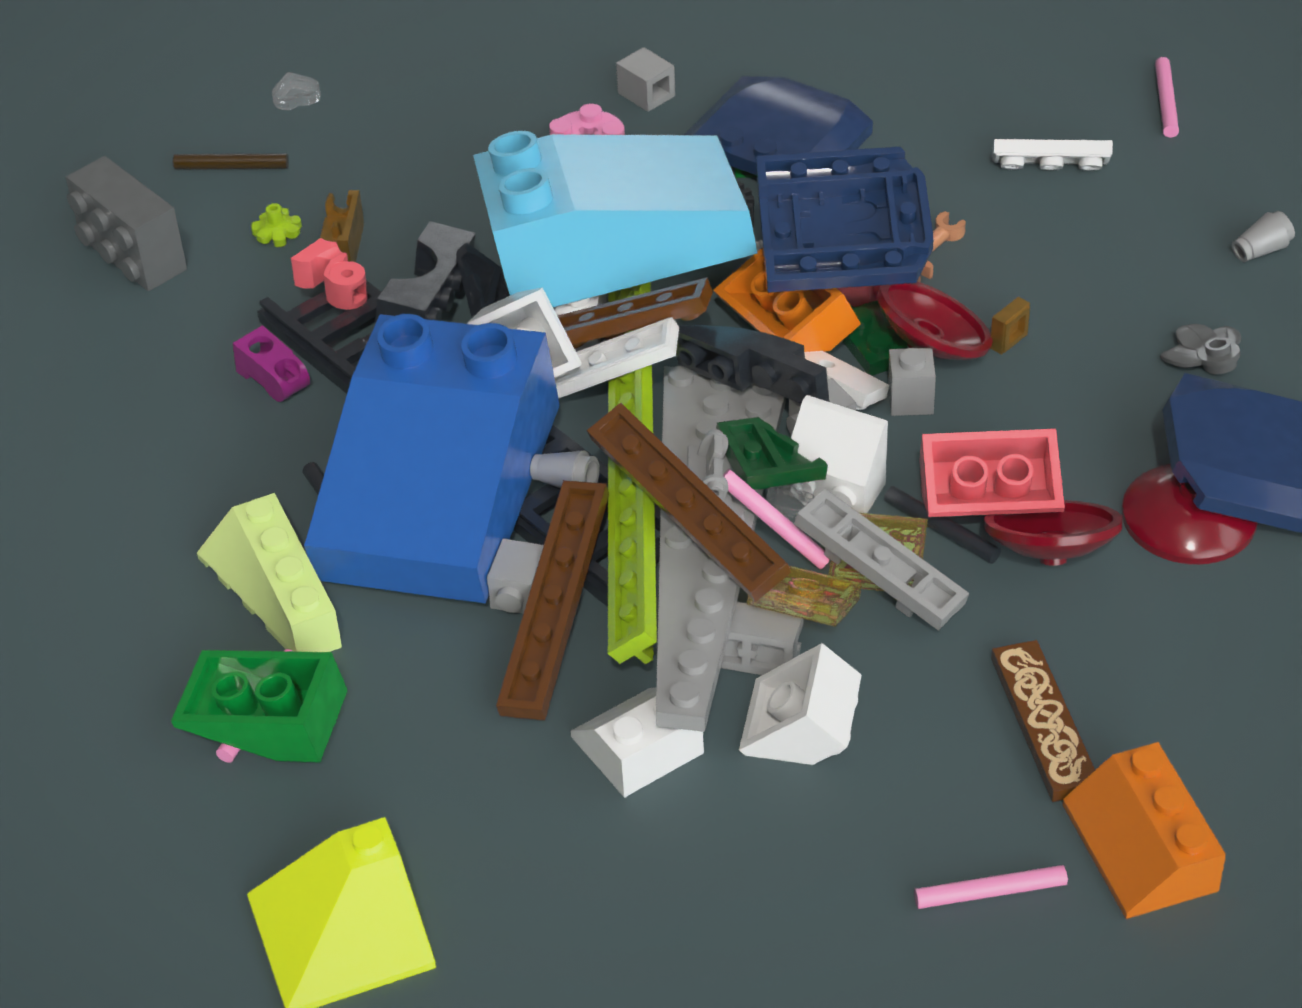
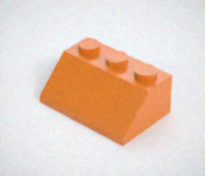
[713,247,861,352]
[1063,742,1226,919]

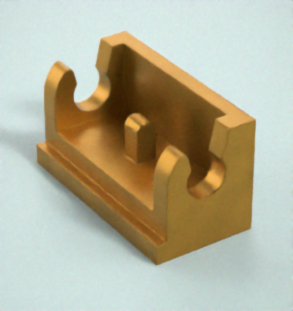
[319,190,364,262]

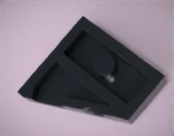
[456,242,510,318]

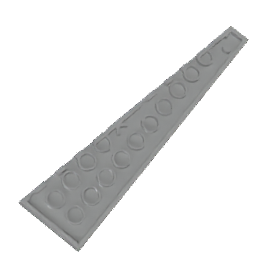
[656,366,787,732]

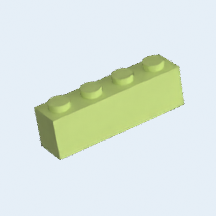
[197,493,342,652]

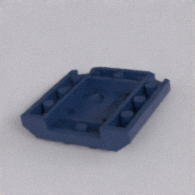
[684,76,873,175]
[756,146,934,293]
[1162,373,1302,533]

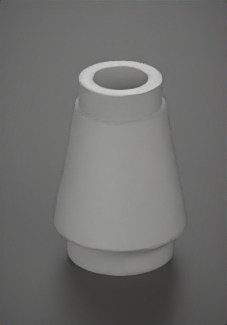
[1232,211,1295,262]
[530,451,599,488]

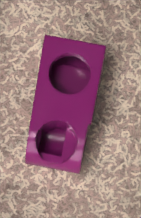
[233,325,310,402]

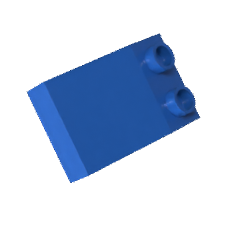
[304,314,560,604]

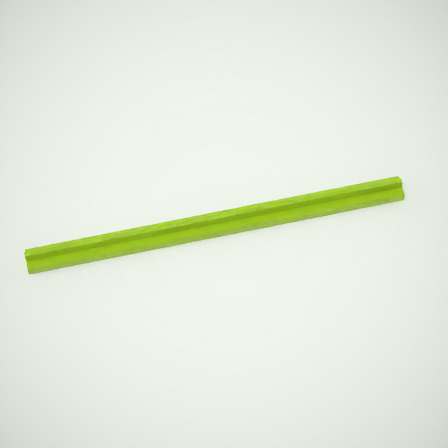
[608,282,657,664]

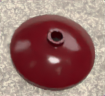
[877,282,993,360]
[1122,464,1257,565]
[984,500,1122,566]

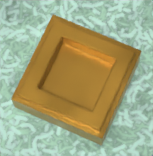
[990,296,1030,355]

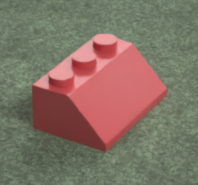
[919,429,1065,517]

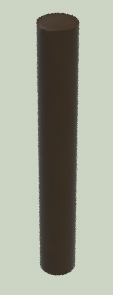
[173,153,289,170]

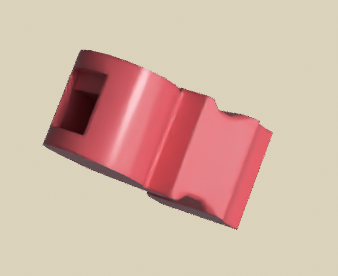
[291,238,368,310]

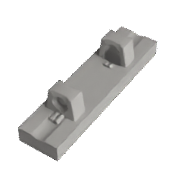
[794,489,969,631]

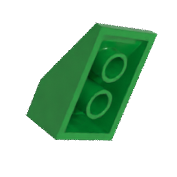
[171,650,348,762]

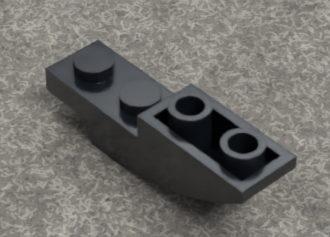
[676,325,829,404]

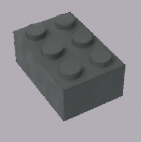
[66,156,187,292]

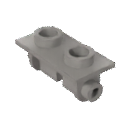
[687,429,731,508]

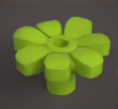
[251,203,302,247]

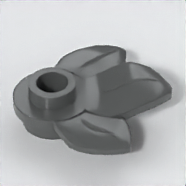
[1160,324,1242,374]

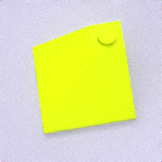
[247,817,436,1008]

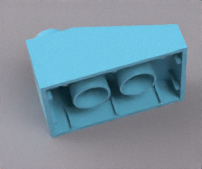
[473,131,758,307]

